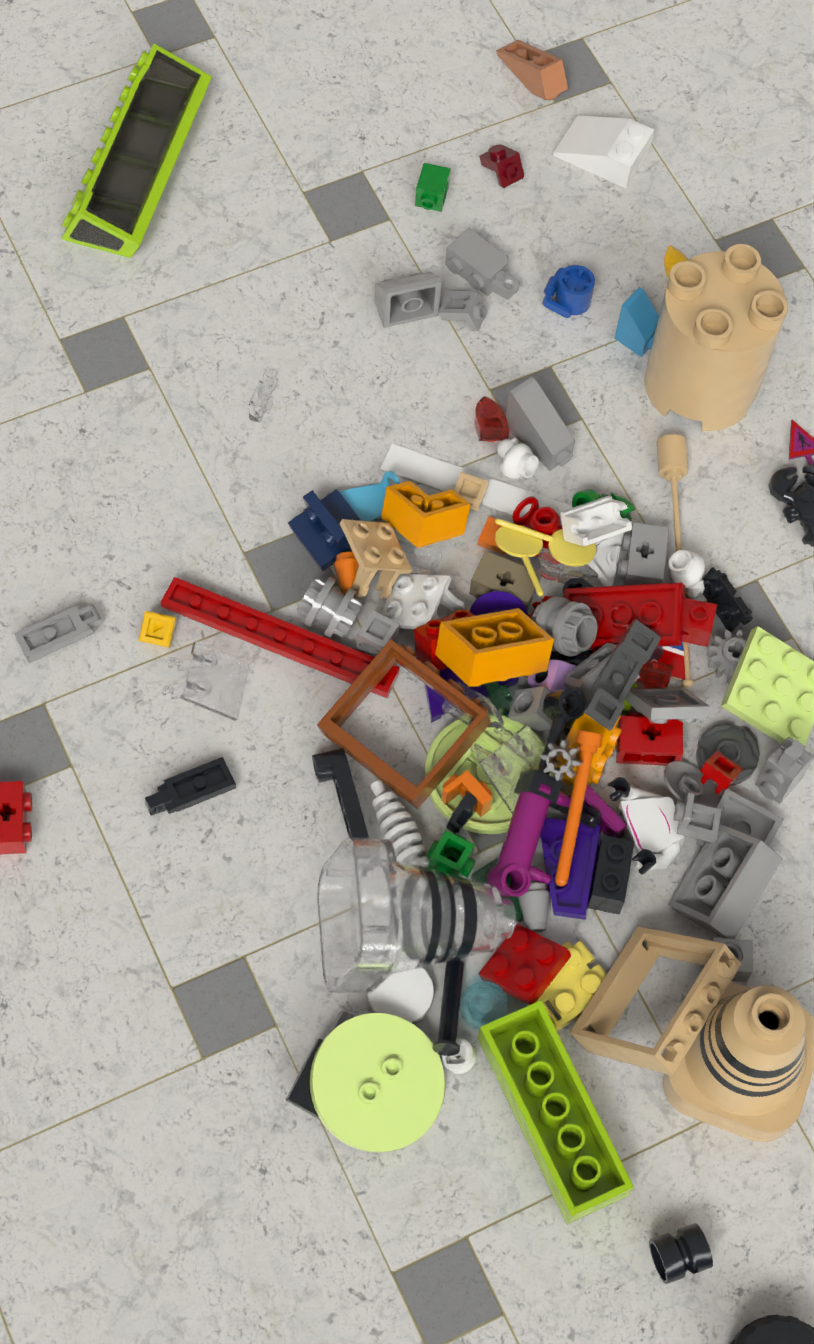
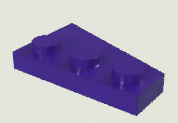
[540,818,601,920]

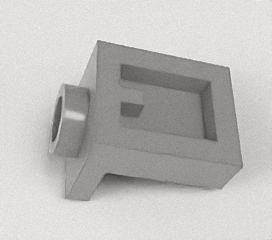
[438,291,487,331]

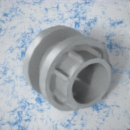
[297,576,363,638]
[531,596,598,657]

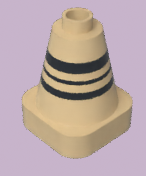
[663,981,814,1142]

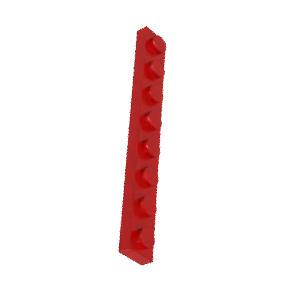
[161,577,400,698]

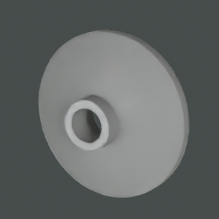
[664,761,719,808]

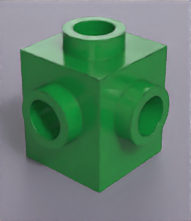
[427,830,476,885]

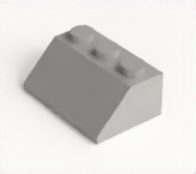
[668,824,783,939]

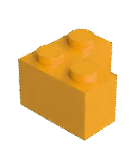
[381,481,471,548]

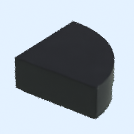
[446,793,477,834]

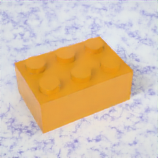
[435,608,554,687]

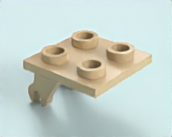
[340,519,412,599]

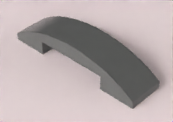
[584,619,661,731]

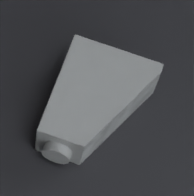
[504,376,575,471]

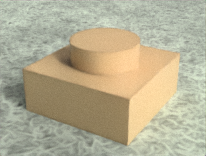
[454,472,489,512]

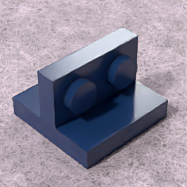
[288,489,361,571]

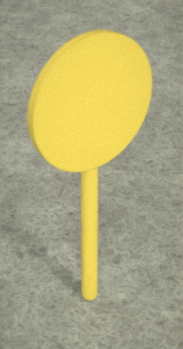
[495,519,596,567]
[495,525,544,596]

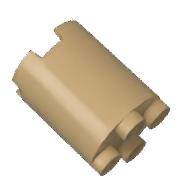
[644,244,788,431]

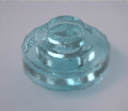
[460,981,509,1031]

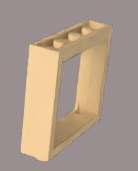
[569,926,741,1076]

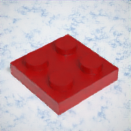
[478,924,571,1005]

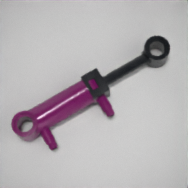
[487,687,587,897]

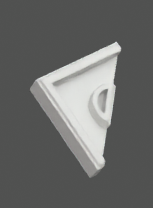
[585,532,624,587]

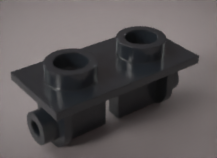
[702,567,753,633]

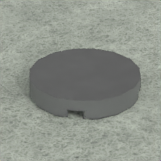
[696,724,760,785]

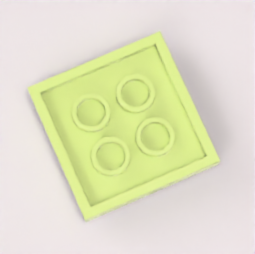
[721,626,814,746]

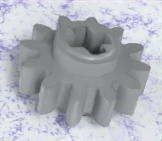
[706,630,748,684]

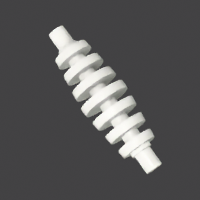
[370,780,430,888]

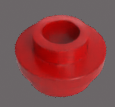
[530,507,561,535]

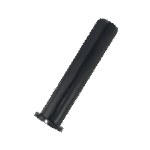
[432,959,464,1056]

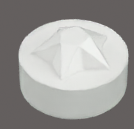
[441,1038,476,1074]

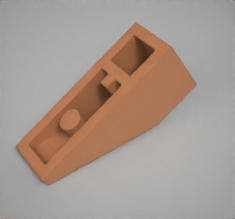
[496,40,568,100]

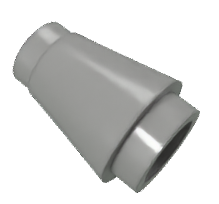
[518,883,550,932]

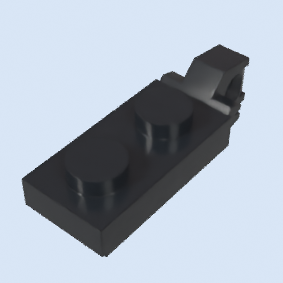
[145,757,236,816]

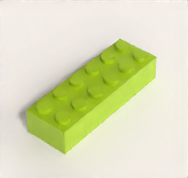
[477,1000,634,1225]

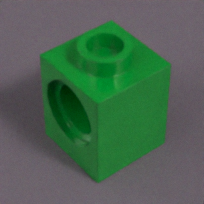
[415,163,451,212]

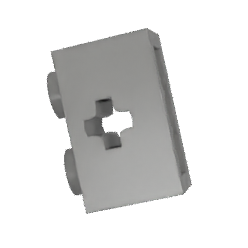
[619,522,669,585]

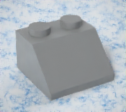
[374,272,442,328]

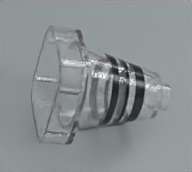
[317,838,515,993]

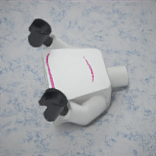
[608,777,686,875]

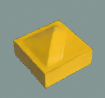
[138,611,177,648]

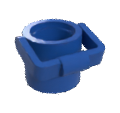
[542,265,595,318]

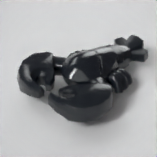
[768,465,814,547]

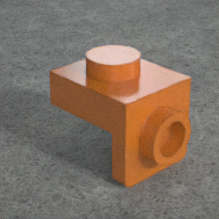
[441,770,493,817]

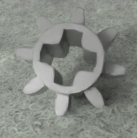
[540,739,583,781]

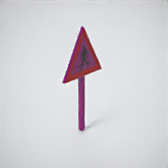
[788,420,814,465]

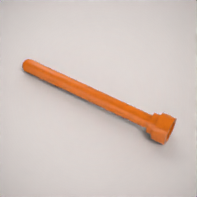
[555,730,603,887]

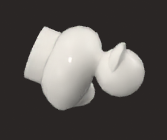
[497,438,538,479]
[669,550,705,597]

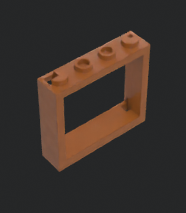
[317,639,491,810]

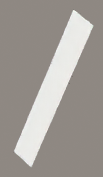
[380,443,573,525]

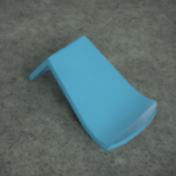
[340,471,400,522]

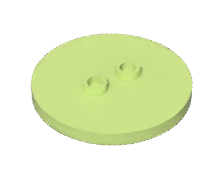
[424,713,552,834]
[310,1013,445,1153]

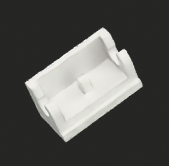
[560,495,632,546]

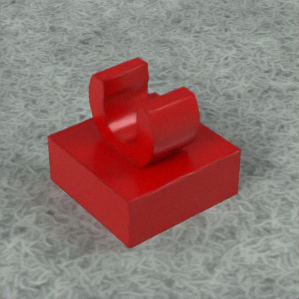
[700,751,743,794]

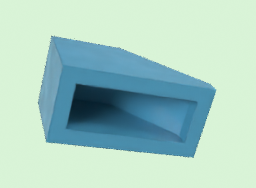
[614,287,659,357]

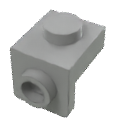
[674,792,721,843]

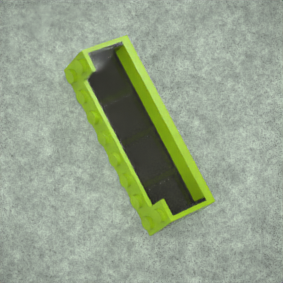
[61,44,212,258]

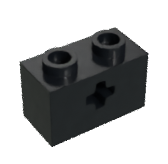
[588,835,635,915]

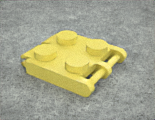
[537,941,607,1032]

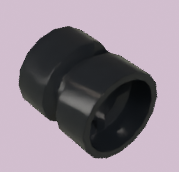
[649,1223,713,1284]

